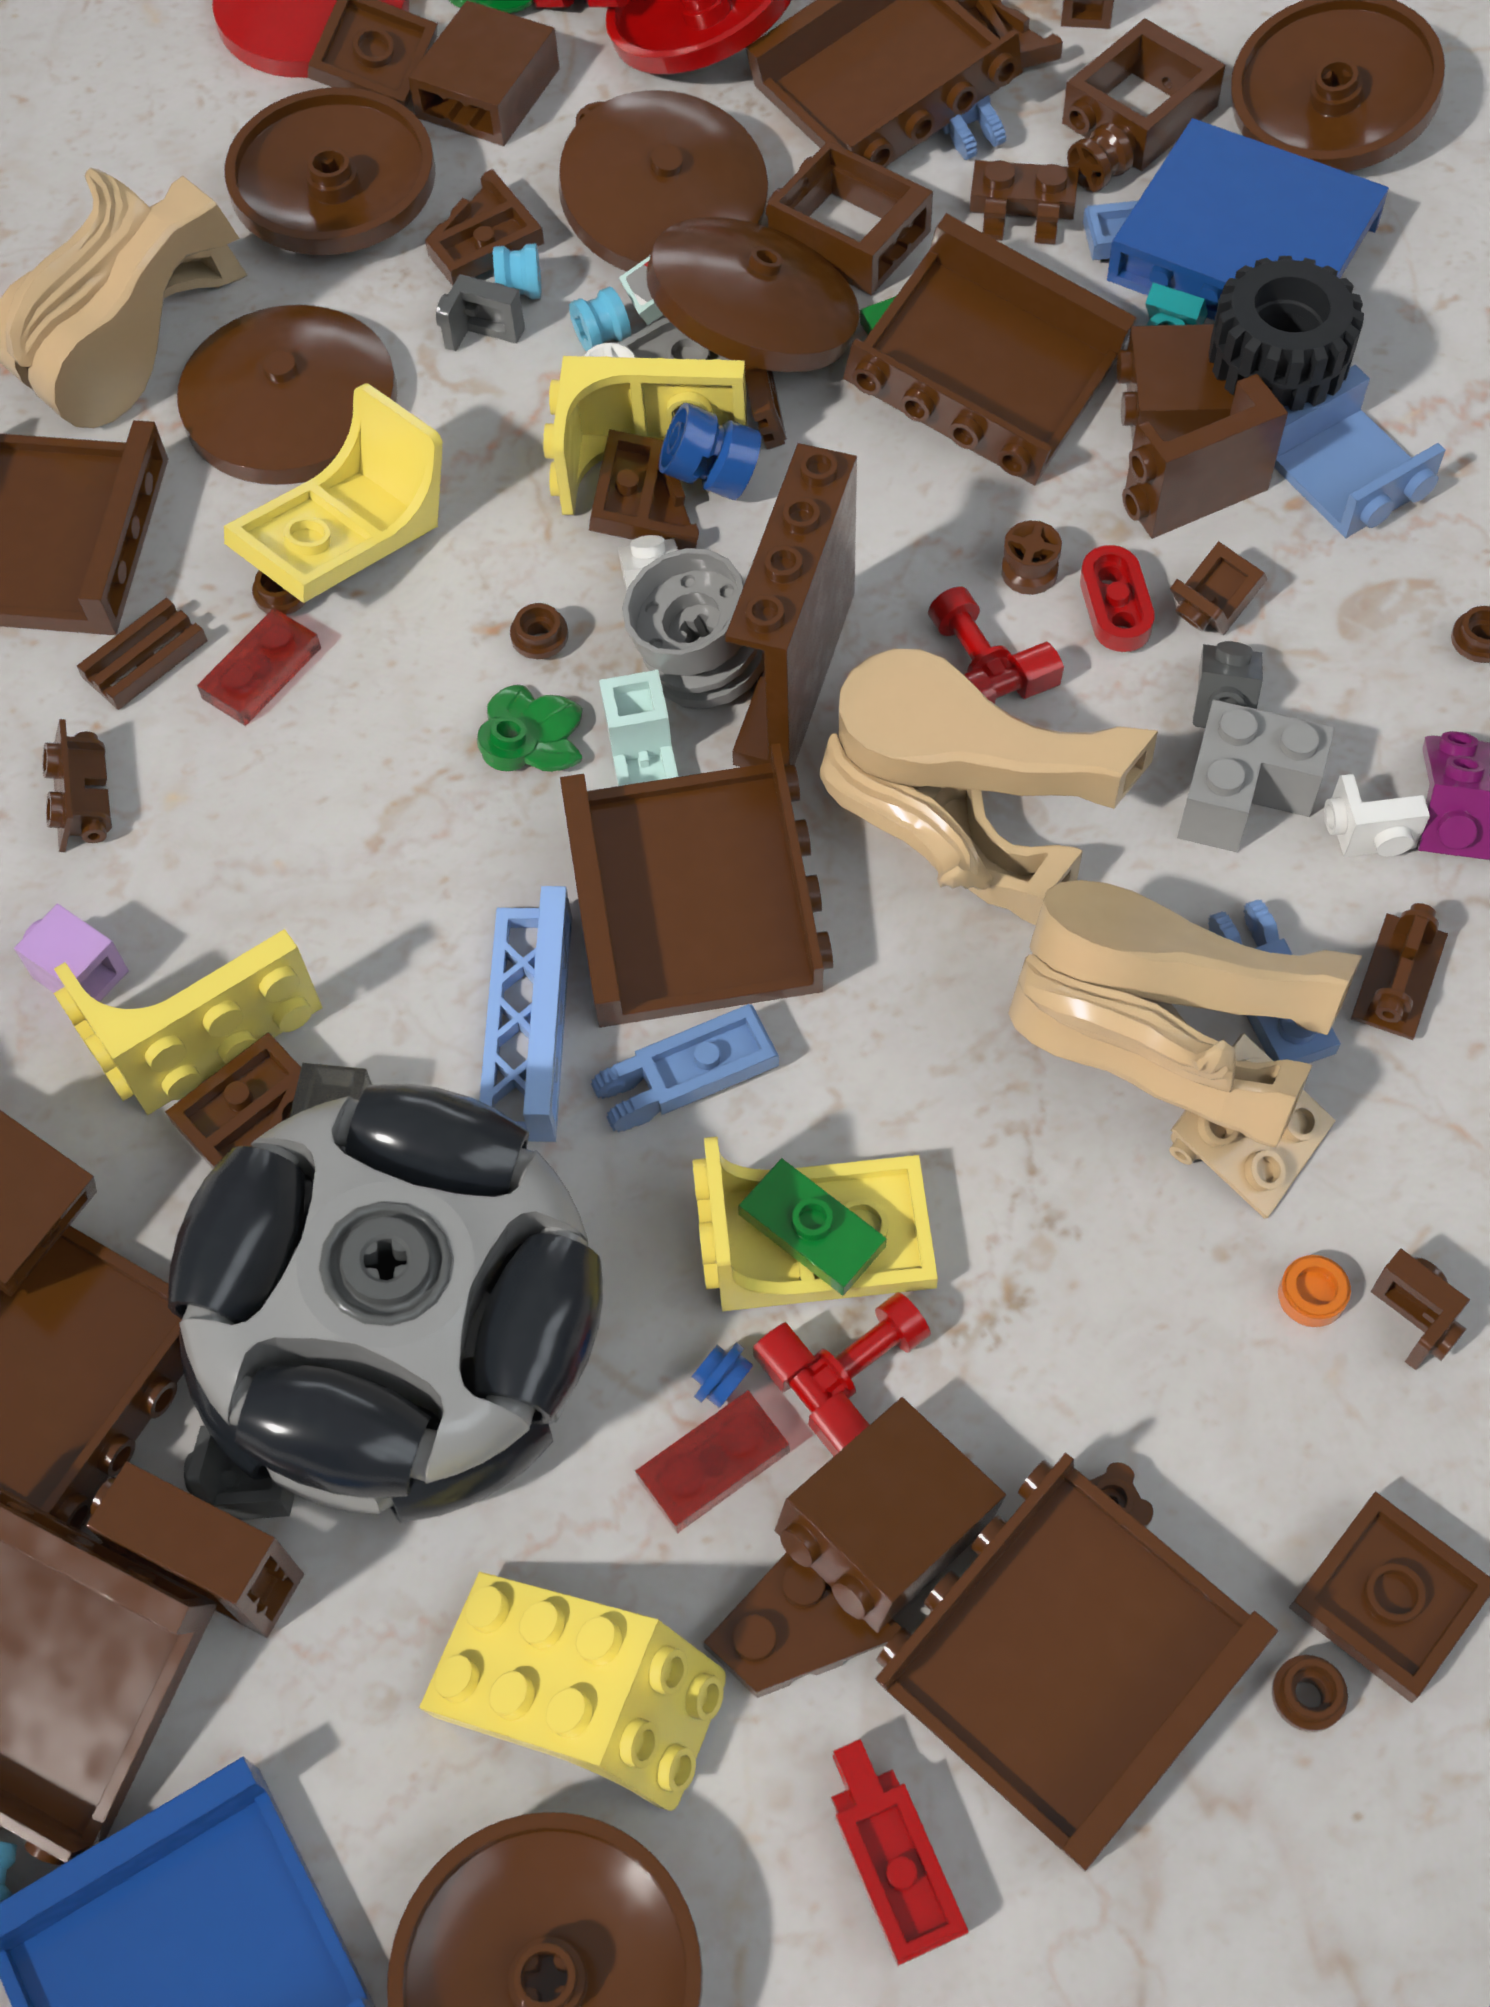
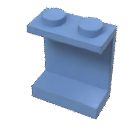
[1274,365,1445,539]

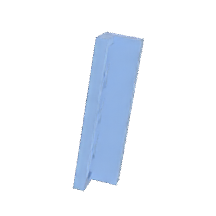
[479,886,572,1142]

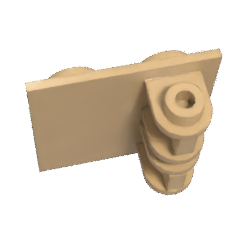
[1169,1033,1336,1219]

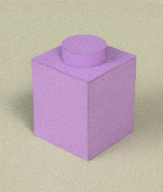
[14,903,129,1002]

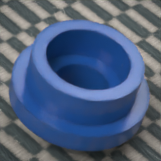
[692,1342,753,1408]

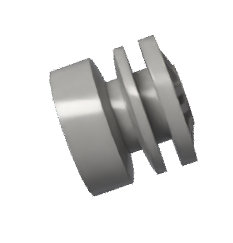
[622,548,765,709]

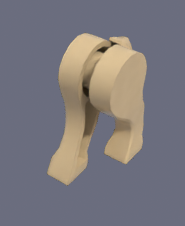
[0,168,247,428]
[820,649,1158,925]
[1008,880,1362,1148]

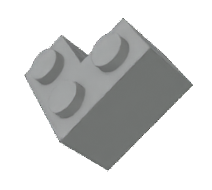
[1177,699,1335,852]

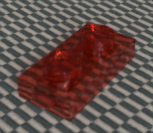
[197,608,321,726]
[635,1390,790,1534]

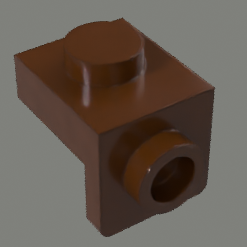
[1170,541,1268,636]
[1370,1248,1470,1370]

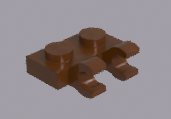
[969,160,1079,244]

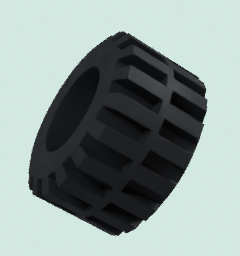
[1209,256,1364,411]

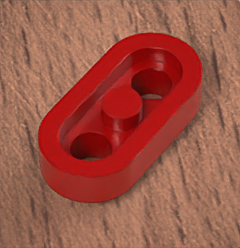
[1080,545,1155,652]

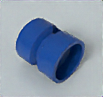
[659,403,761,500]

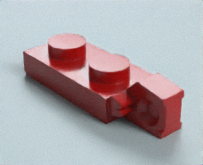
[831,1739,969,1967]

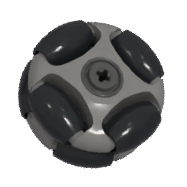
[168,1084,603,1523]

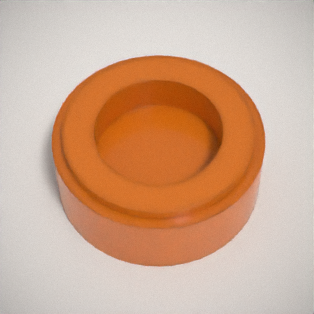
[1278,1255,1351,1327]

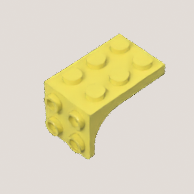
[543,356,747,515]
[224,383,443,603]
[53,929,323,1115]
[692,1136,938,1311]
[419,1571,726,1811]

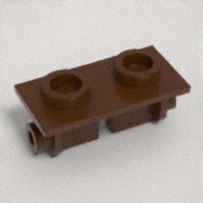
[42,719,112,852]
[1350,903,1448,1040]

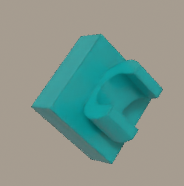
[1145,282,1208,326]

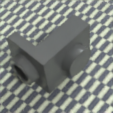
[436,274,525,351]
[1193,641,1263,728]
[184,1425,295,1520]

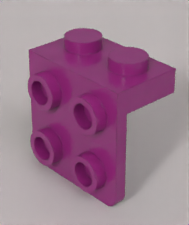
[1417,731,1490,860]

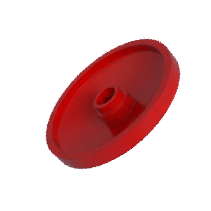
[212,0,409,78]
[606,0,791,74]

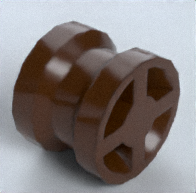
[1067,123,1134,192]
[1001,520,1062,595]

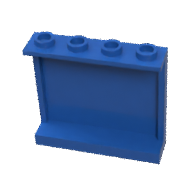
[1107,118,1389,321]
[0,1756,375,2007]

